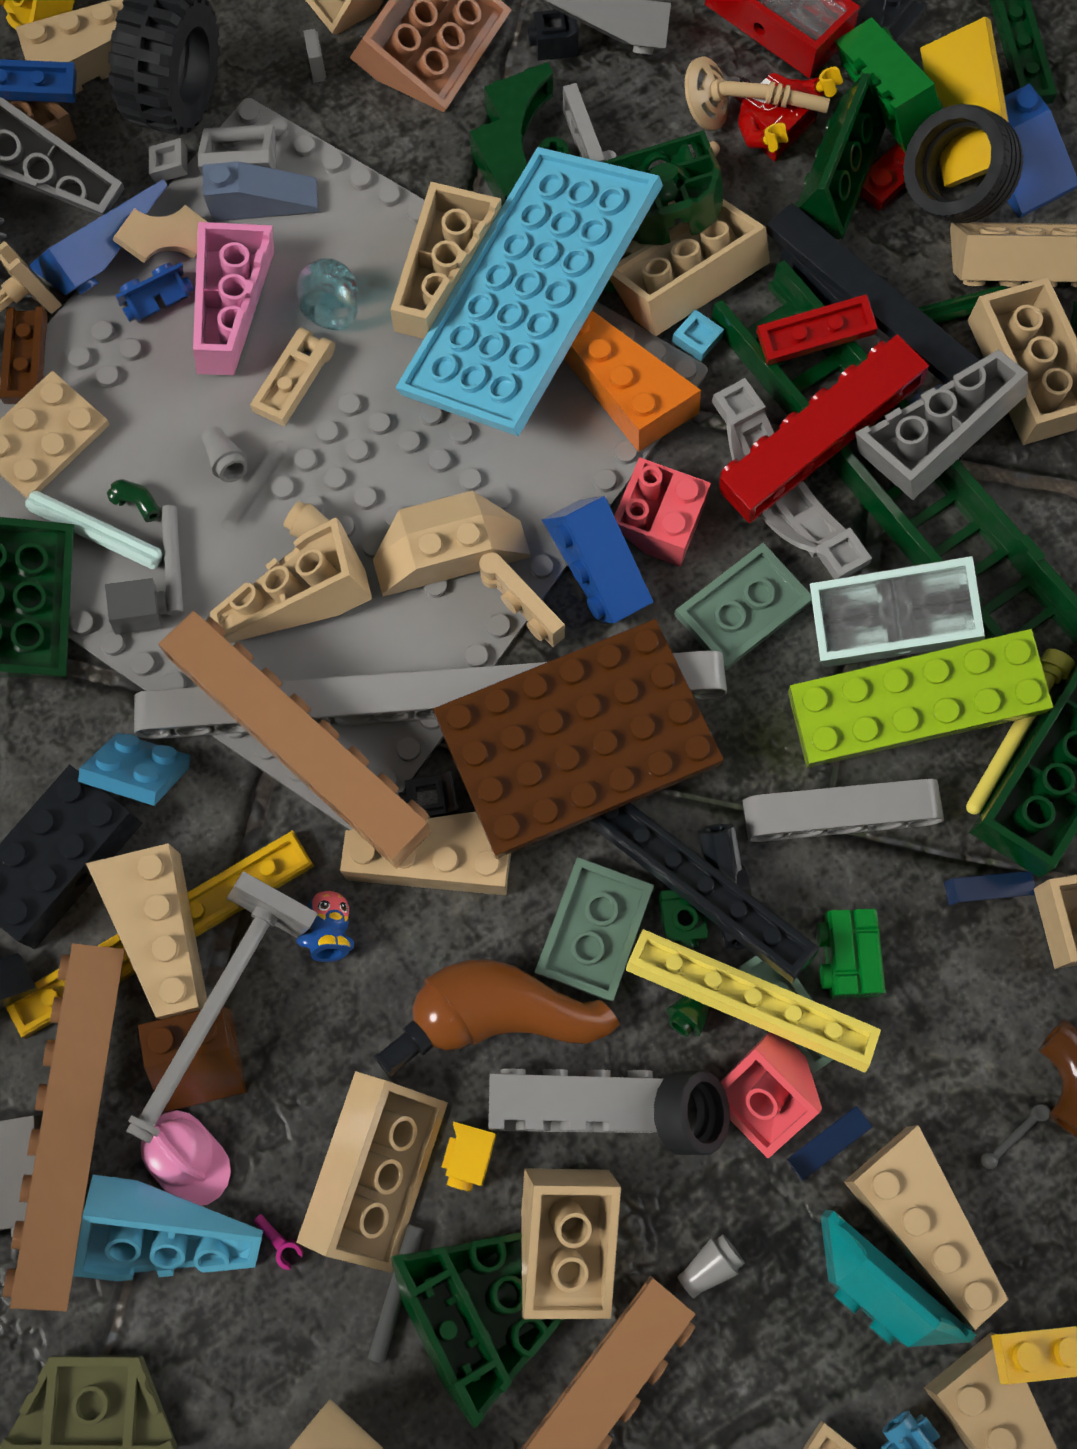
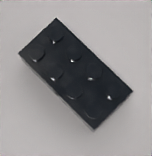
[0,764,143,949]

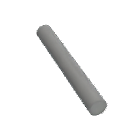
[161,505,183,616]

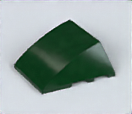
[390,1232,563,1428]

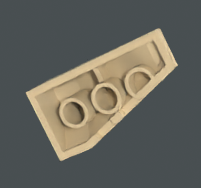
[210,517,372,643]

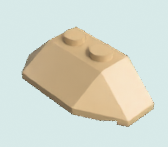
[373,490,531,597]

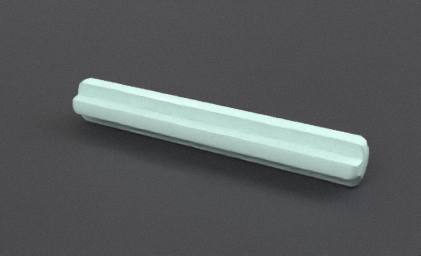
[25,491,163,569]

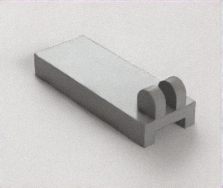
[563,83,617,162]

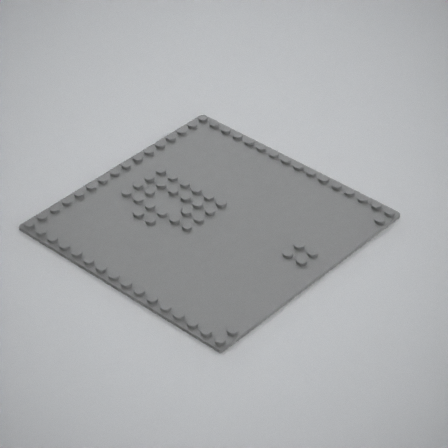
[0,98,708,830]

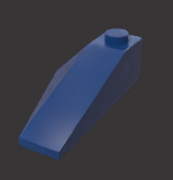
[30,179,167,295]

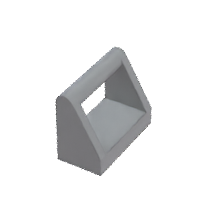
[198,124,276,176]

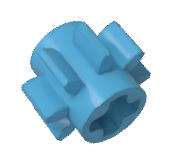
[881,1411,940,1449]

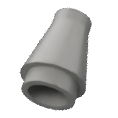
[202,427,248,482]
[677,1234,745,1299]

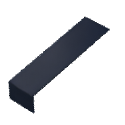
[944,871,1035,906]
[786,1106,872,1182]

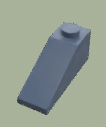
[202,161,319,222]

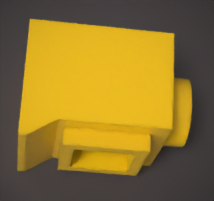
[441,1122,497,1192]

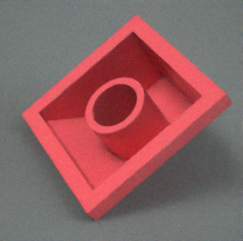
[720,1032,822,1158]

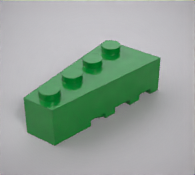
[835,17,944,153]

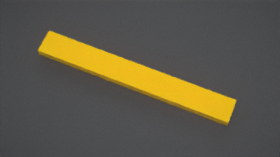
[6,830,314,1039]

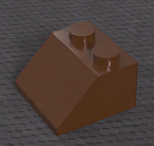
[138,1006,247,1113]

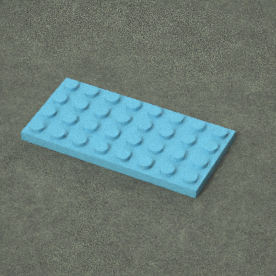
[395,147,663,437]

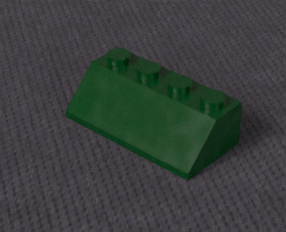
[795,73,886,239]

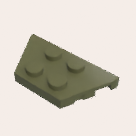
[0,1355,177,1449]

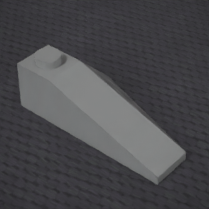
[538,0,671,54]

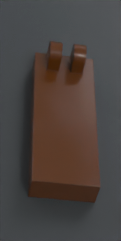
[0,307,48,404]

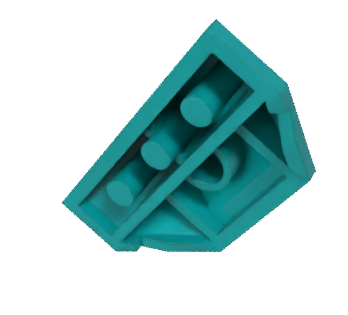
[821,1210,976,1347]

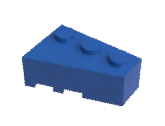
[541,496,653,623]

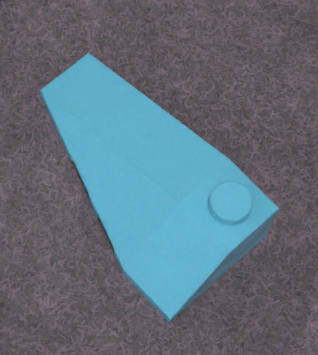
[73,1175,263,1281]

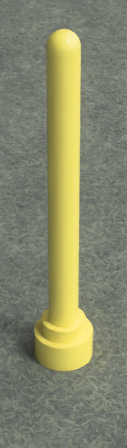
[966,648,1075,815]

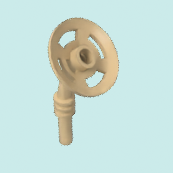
[685,57,830,131]

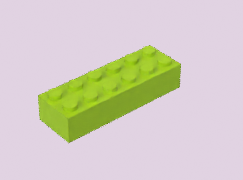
[788,629,1053,768]

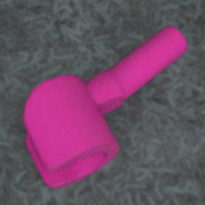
[253,1214,303,1270]

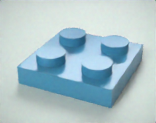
[78,732,191,806]

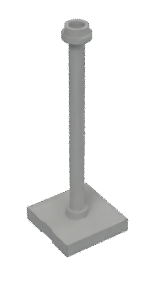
[126,871,318,1144]

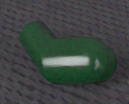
[107,479,162,522]

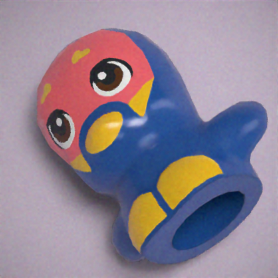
[296,891,354,962]

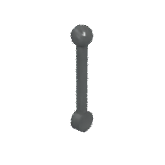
[981,1104,1050,1170]

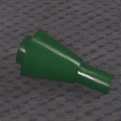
[667,996,712,1037]

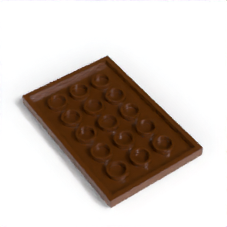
[433,619,724,859]

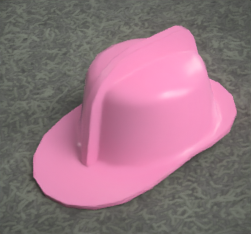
[141,1110,231,1206]

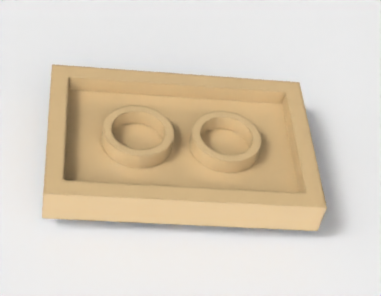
[0,371,110,499]

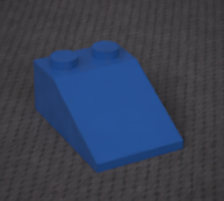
[1004,84,1077,218]

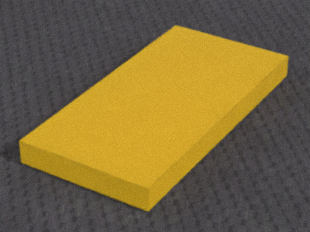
[920,17,1009,188]

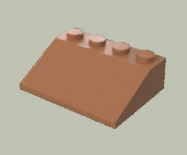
[350,0,512,112]

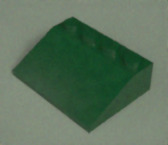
[0,517,74,678]

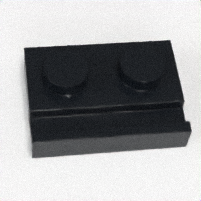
[855,0,927,44]

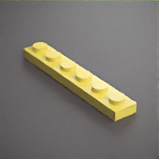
[626,929,881,1073]

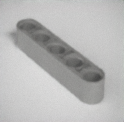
[742,779,944,842]

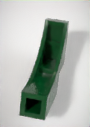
[470,62,553,206]

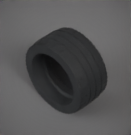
[903,104,1024,223]

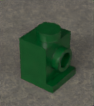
[658,890,708,950]

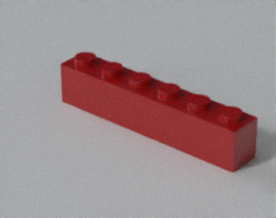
[720,334,929,524]

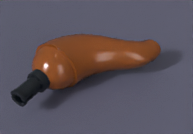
[374,959,620,1078]

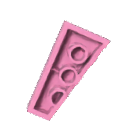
[193,222,274,375]

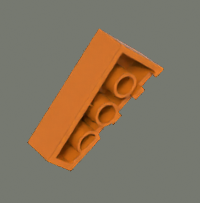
[564,310,701,452]

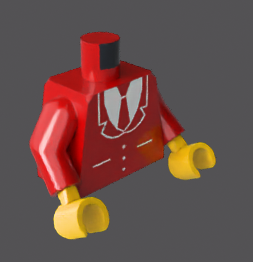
[733,67,843,162]

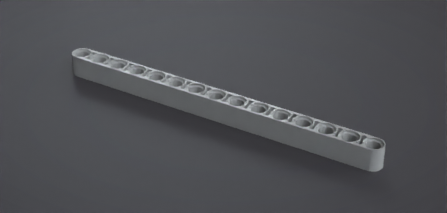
[134,651,727,739]

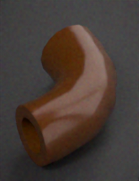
[1038,1019,1077,1138]

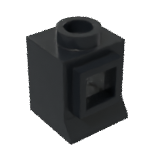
[527,10,579,61]
[398,771,459,818]

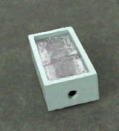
[810,556,985,667]

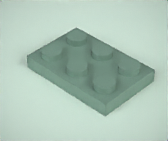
[674,543,812,671]
[535,857,654,1003]

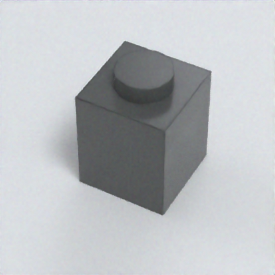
[105,578,168,635]

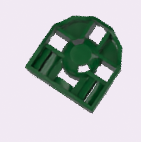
[603,130,723,245]

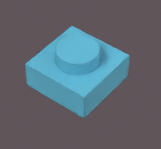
[672,309,724,362]

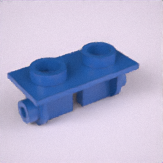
[115,262,194,322]

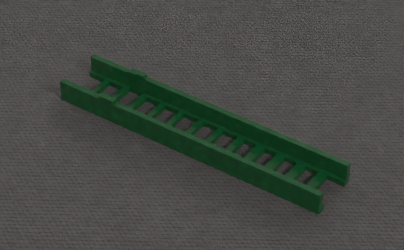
[712,260,1077,643]

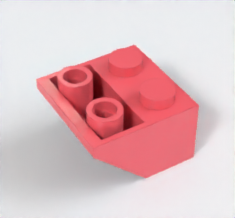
[614,457,711,567]

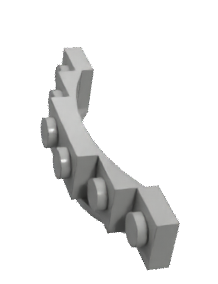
[712,378,872,579]

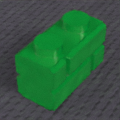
[816,909,886,999]

